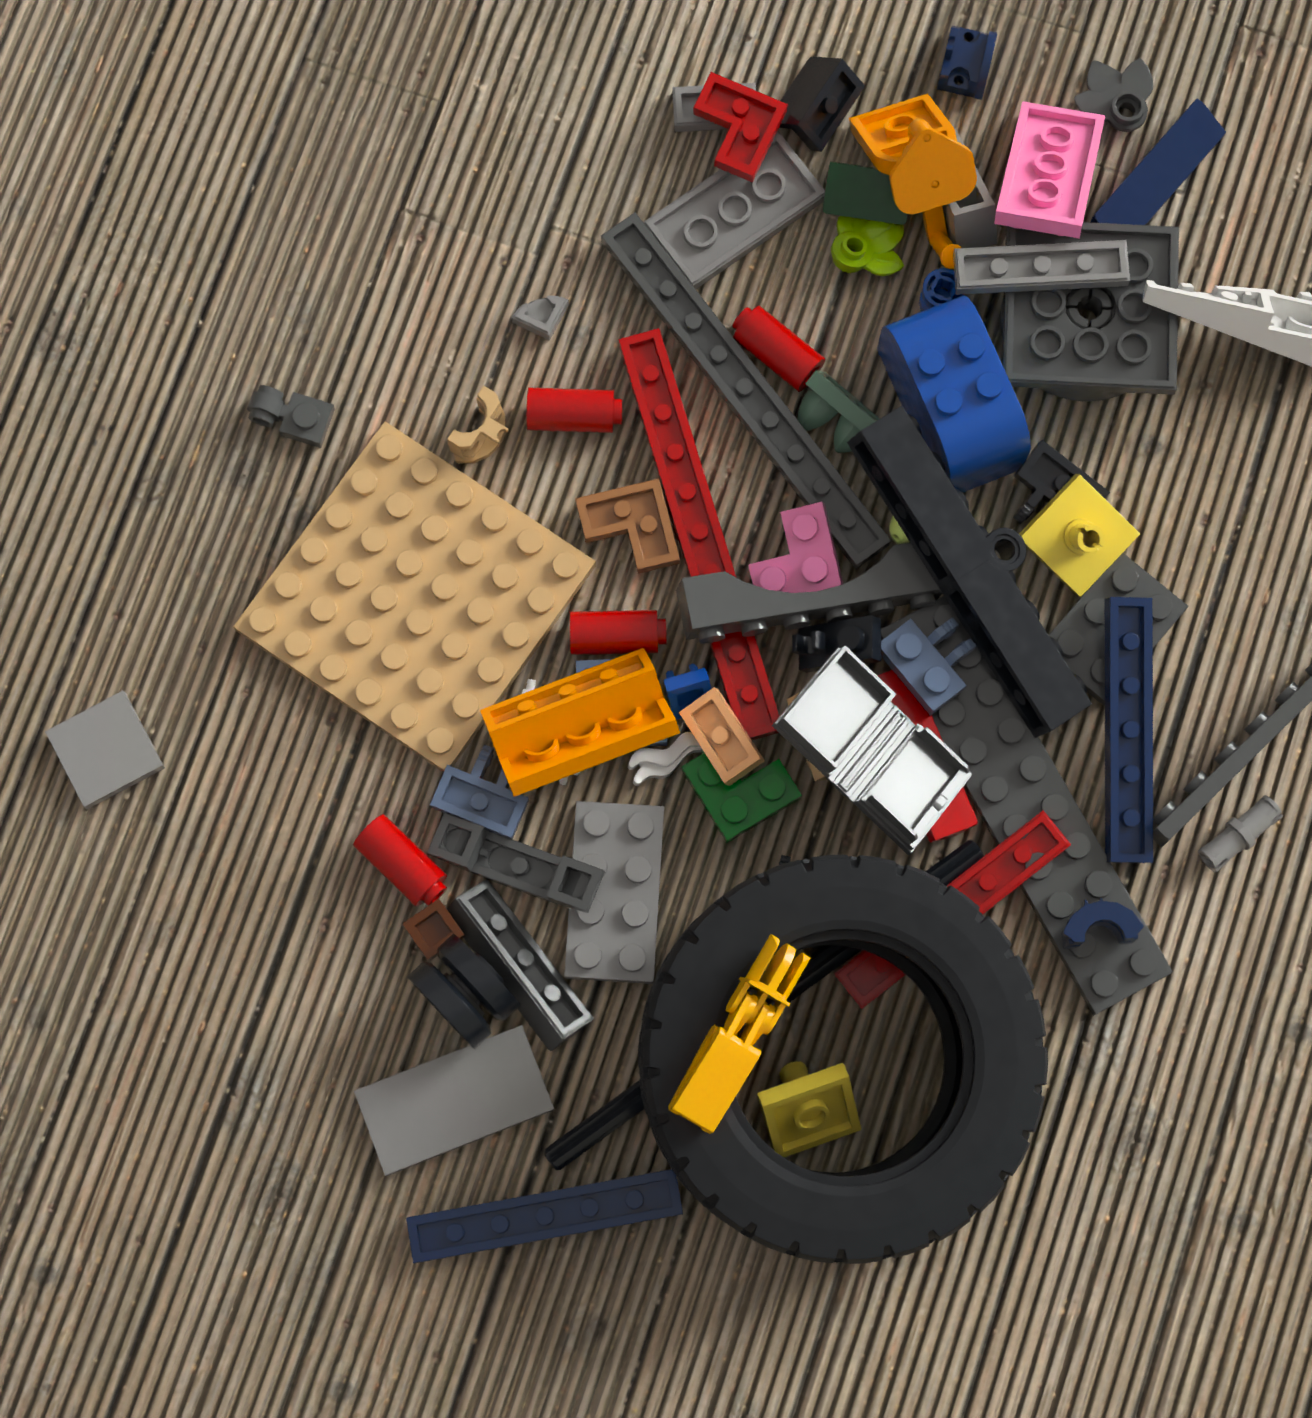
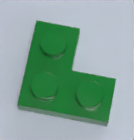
[681,753,802,843]

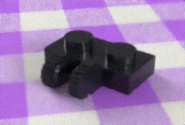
[1013,440,1110,523]

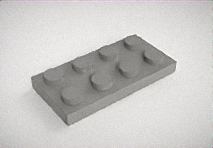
[564,801,664,984]

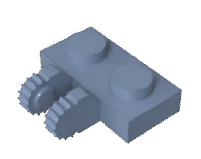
[881,618,977,716]
[430,744,529,840]

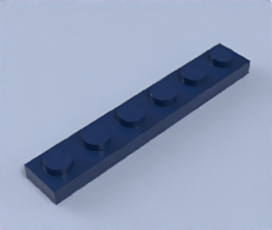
[1104,597,1153,863]
[406,1169,683,1264]

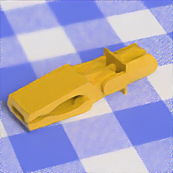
[668,934,811,1134]

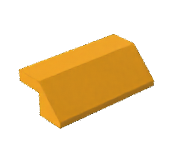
[480,648,680,797]

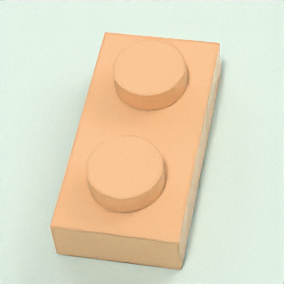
[679,687,765,786]

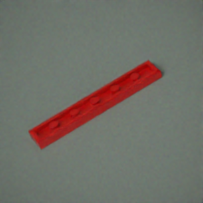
[834,810,1071,1010]

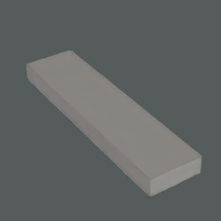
[953,240,1130,295]

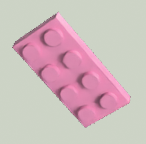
[994,101,1105,239]

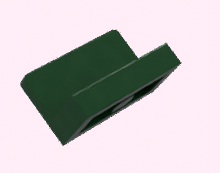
[823,161,908,225]

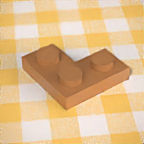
[575,478,680,574]

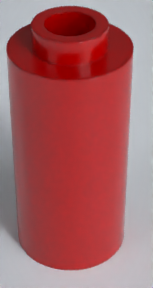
[732,305,826,392]
[526,387,623,433]
[570,610,667,655]
[353,814,447,907]

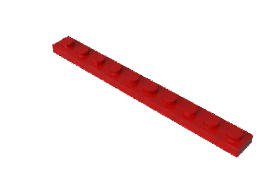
[618,328,779,741]

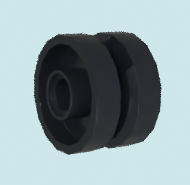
[407,933,521,1049]

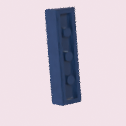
[1090,98,1226,225]

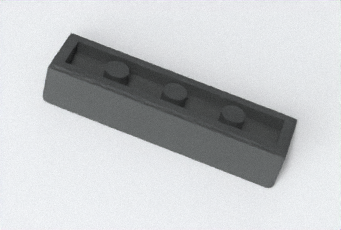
[447,879,594,1051]

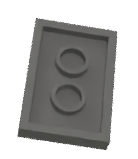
[1049,553,1189,706]

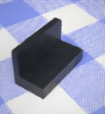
[779,57,865,152]

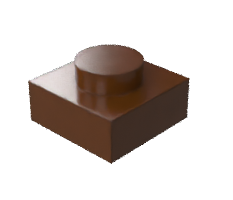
[403,899,465,962]

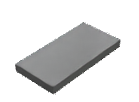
[643,131,825,289]
[354,1025,555,1176]

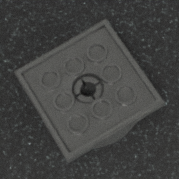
[1000,222,1179,402]

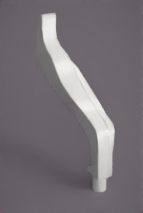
[628,732,703,786]

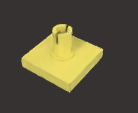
[1019,474,1140,597]
[757,1061,861,1157]

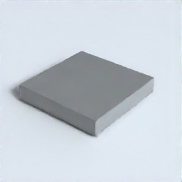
[45,690,165,809]

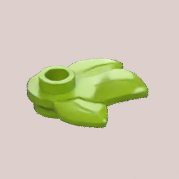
[831,216,904,276]

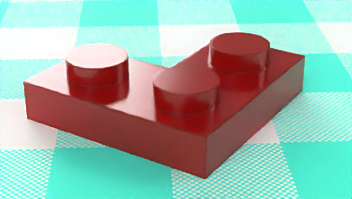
[693,72,788,183]

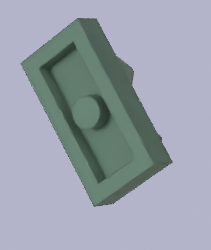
[797,370,880,453]

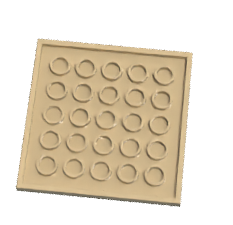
[233,421,596,772]

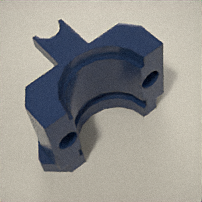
[937,26,997,100]
[1062,898,1144,949]

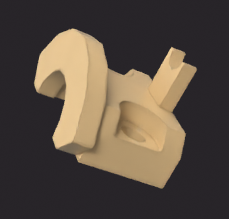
[447,385,509,464]

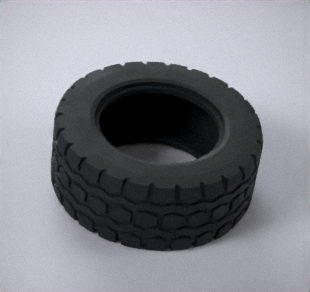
[638,855,1048,1264]

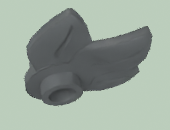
[1074,58,1154,132]

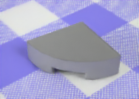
[511,296,569,341]

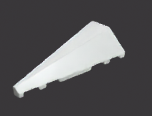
[1142,280,1312,367]

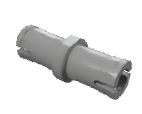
[1198,795,1283,872]

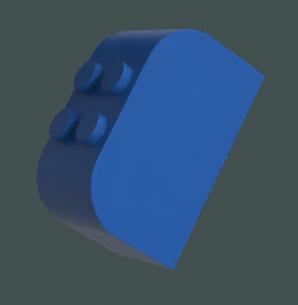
[877,295,1031,493]

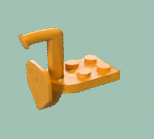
[849,93,977,269]

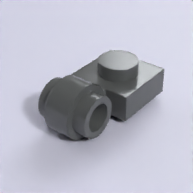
[247,385,335,448]

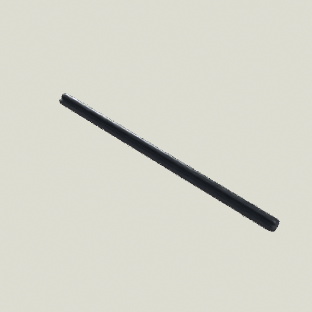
[544,840,984,1170]

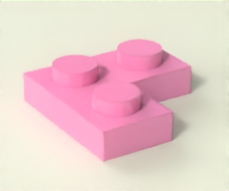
[748,501,843,593]

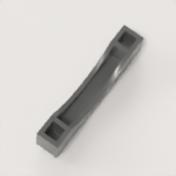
[676,542,943,644]

